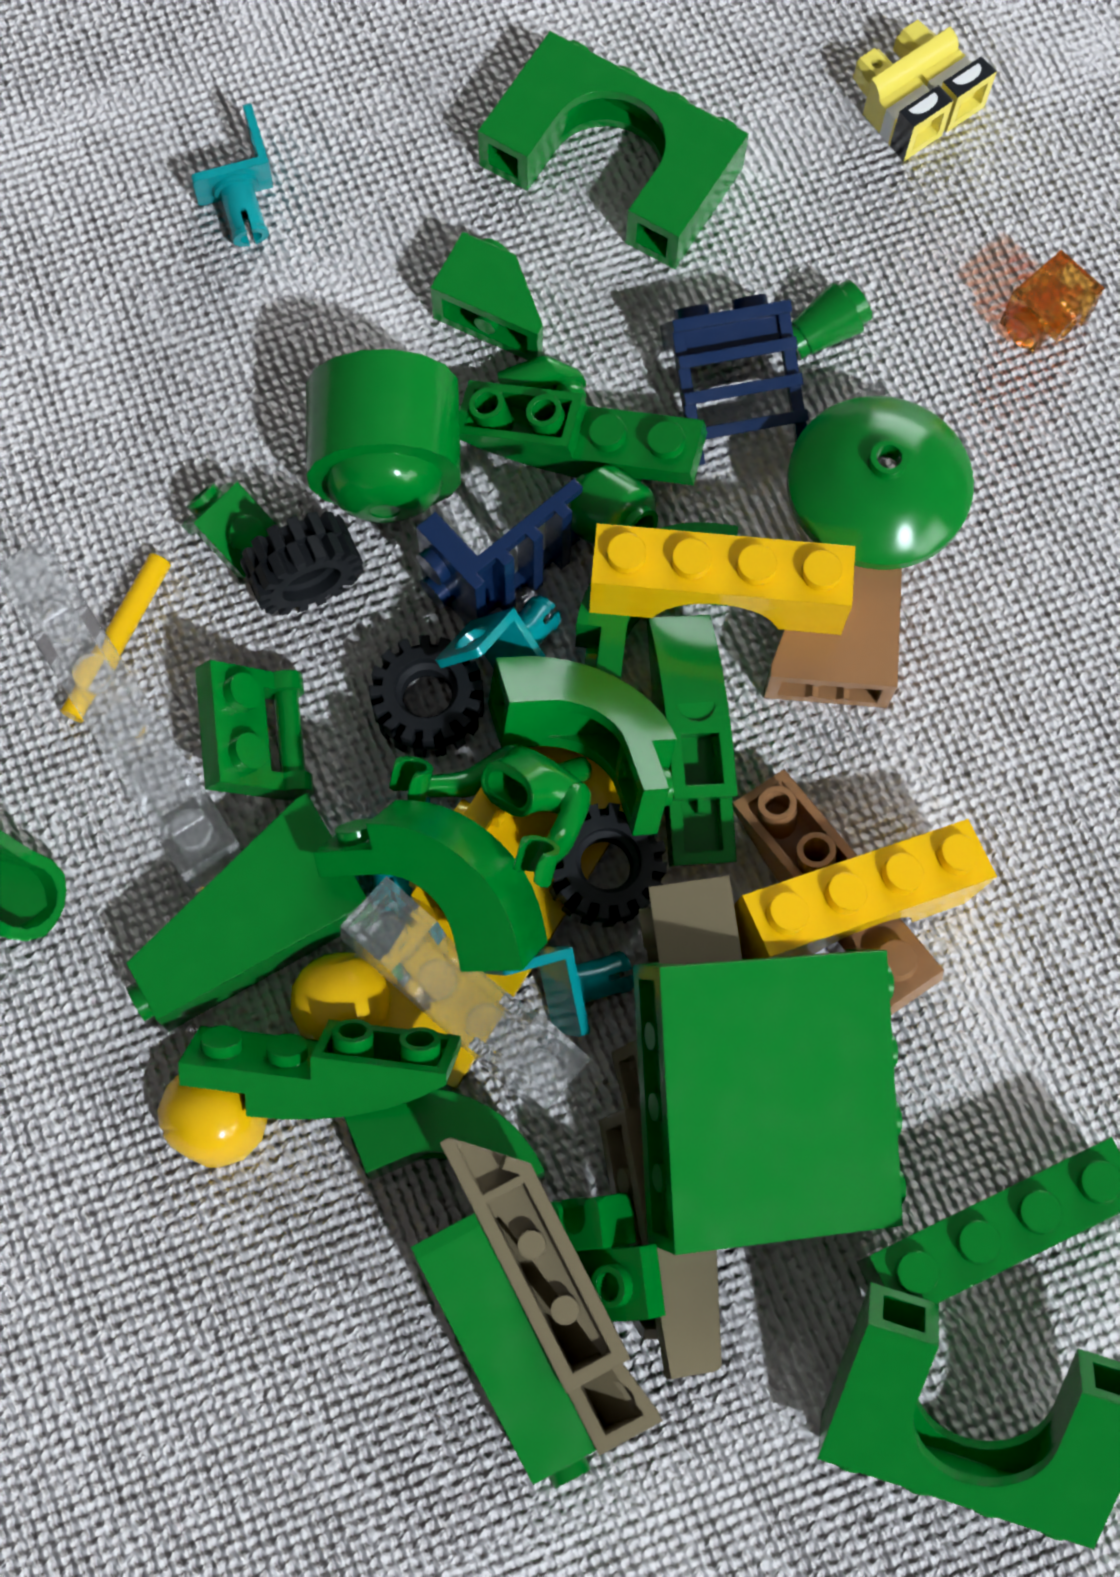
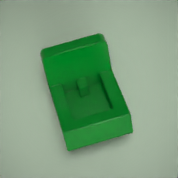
[181,481,280,578]

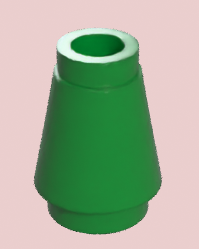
[792,279,873,361]

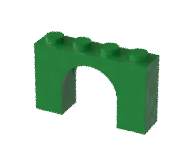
[478,31,749,269]
[817,1282,1120,1549]

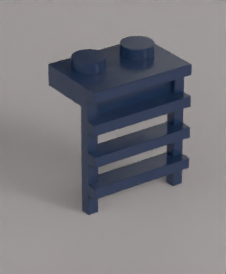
[660,294,809,465]
[416,478,583,624]

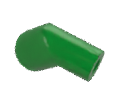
[497,356,587,401]

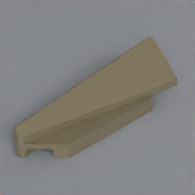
[599,1039,722,1380]
[440,1137,663,1456]

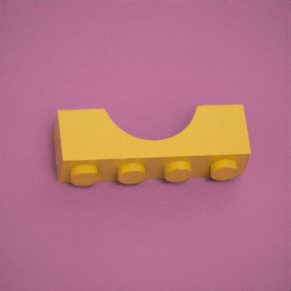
[589,523,855,635]
[734,819,997,959]

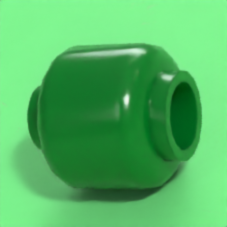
[568,465,658,547]

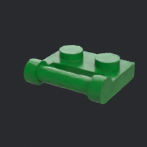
[195,660,314,801]

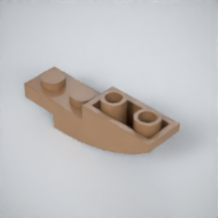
[733,769,944,1015]

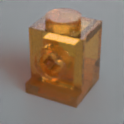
[999,250,1105,353]

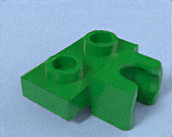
[551,1192,666,1322]

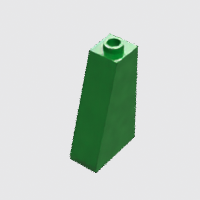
[126,793,375,1032]
[410,1213,596,1489]

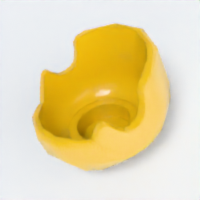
[290,952,391,1040]
[157,1074,268,1168]

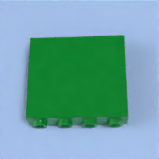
[633,948,906,1255]

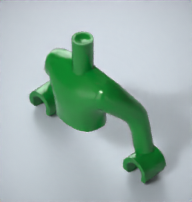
[389,744,592,888]

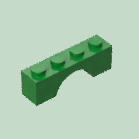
[856,1137,1120,1303]

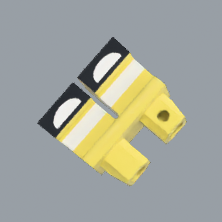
[853,19,997,162]

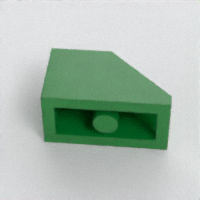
[430,232,543,360]

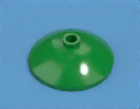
[787,396,974,570]

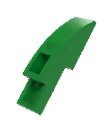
[459,380,707,486]
[647,615,738,867]
[178,1019,461,1120]

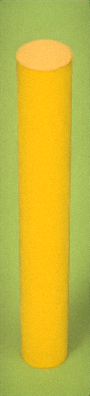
[60,553,171,723]

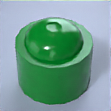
[306,349,461,523]

